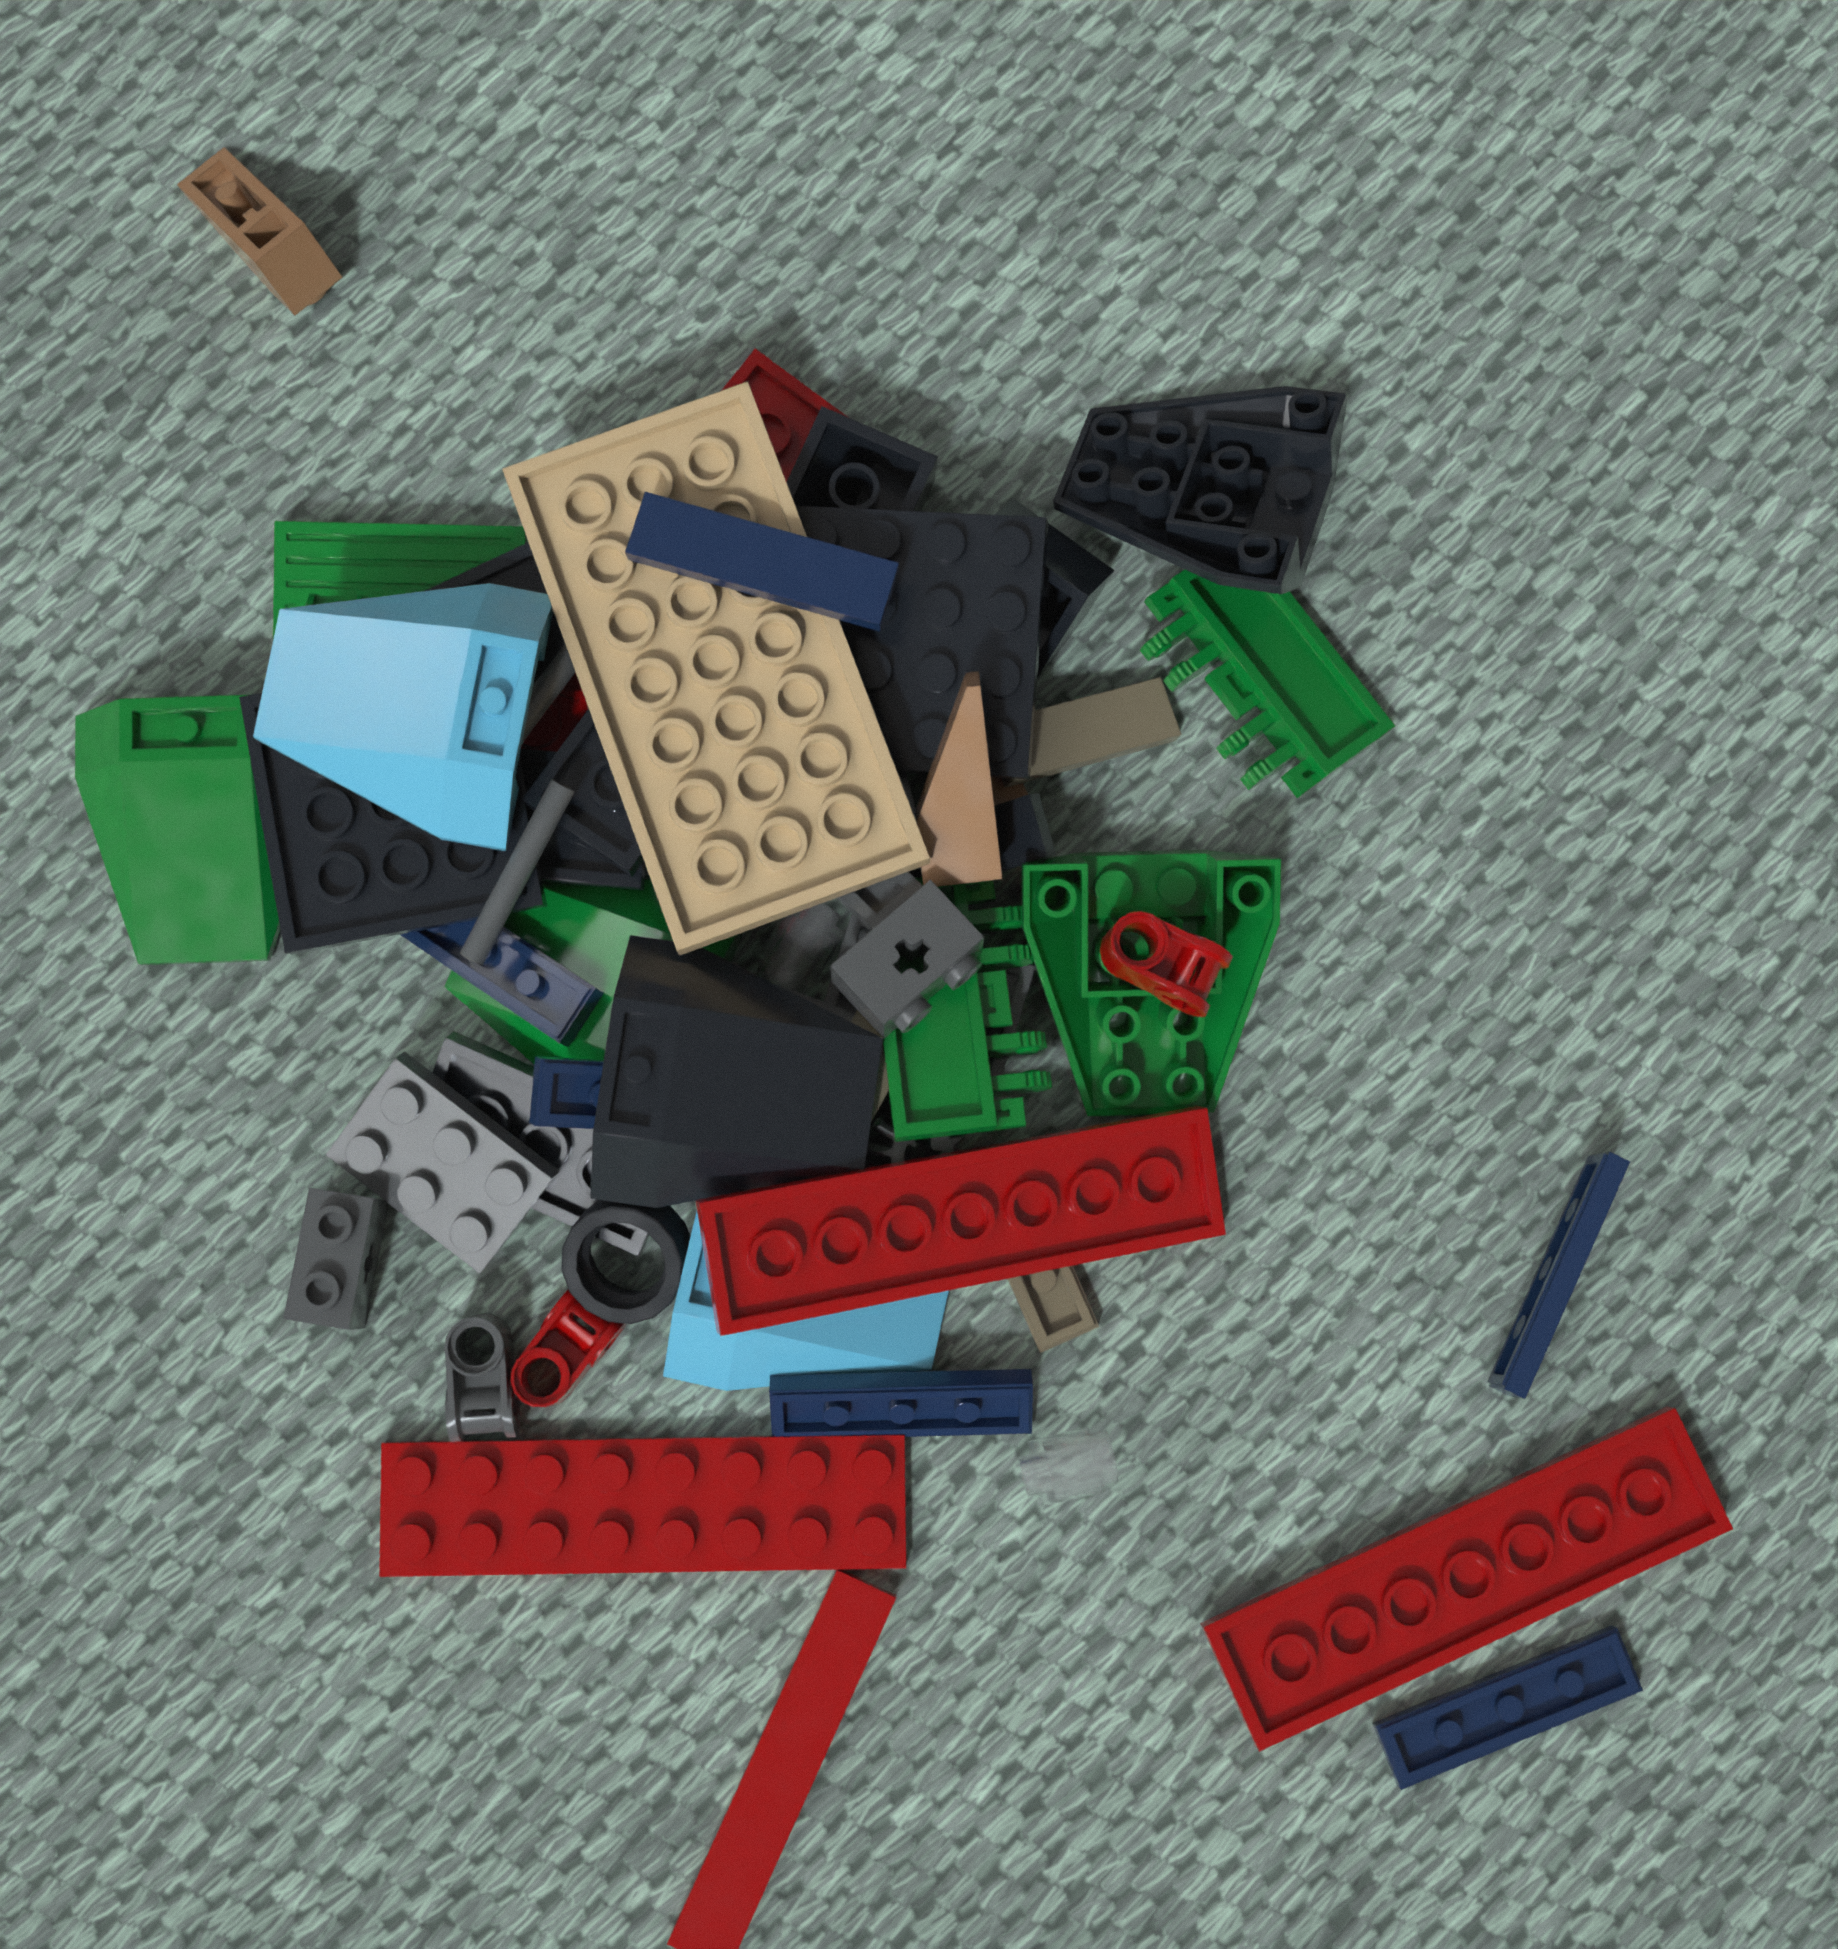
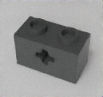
[830,880,984,1039]
[283,1188,389,1330]

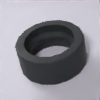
[561,1200,690,1324]

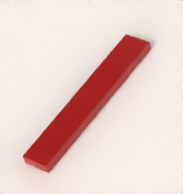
[667,1570,897,1949]

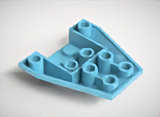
[253,583,553,851]
[663,1212,949,1391]

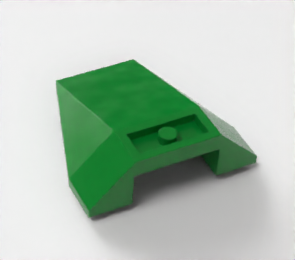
[75,695,280,965]
[1022,850,1281,1116]
[444,879,744,1064]

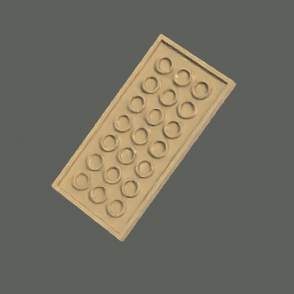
[502,382,930,955]

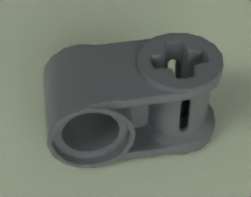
[444,1313,521,1442]

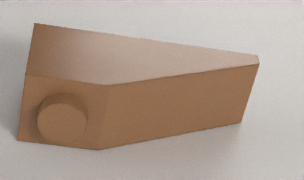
[177,147,343,316]
[916,671,1002,887]

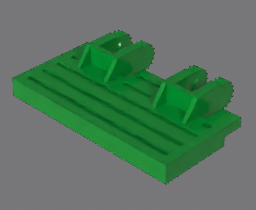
[273,521,528,639]
[1140,570,1395,799]
[869,877,1052,1142]

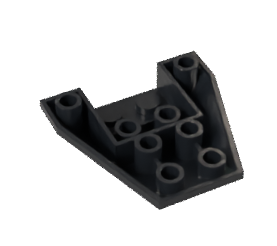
[1053,386,1347,594]
[590,935,883,1208]

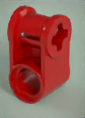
[1100,911,1233,1017]
[511,1289,627,1407]

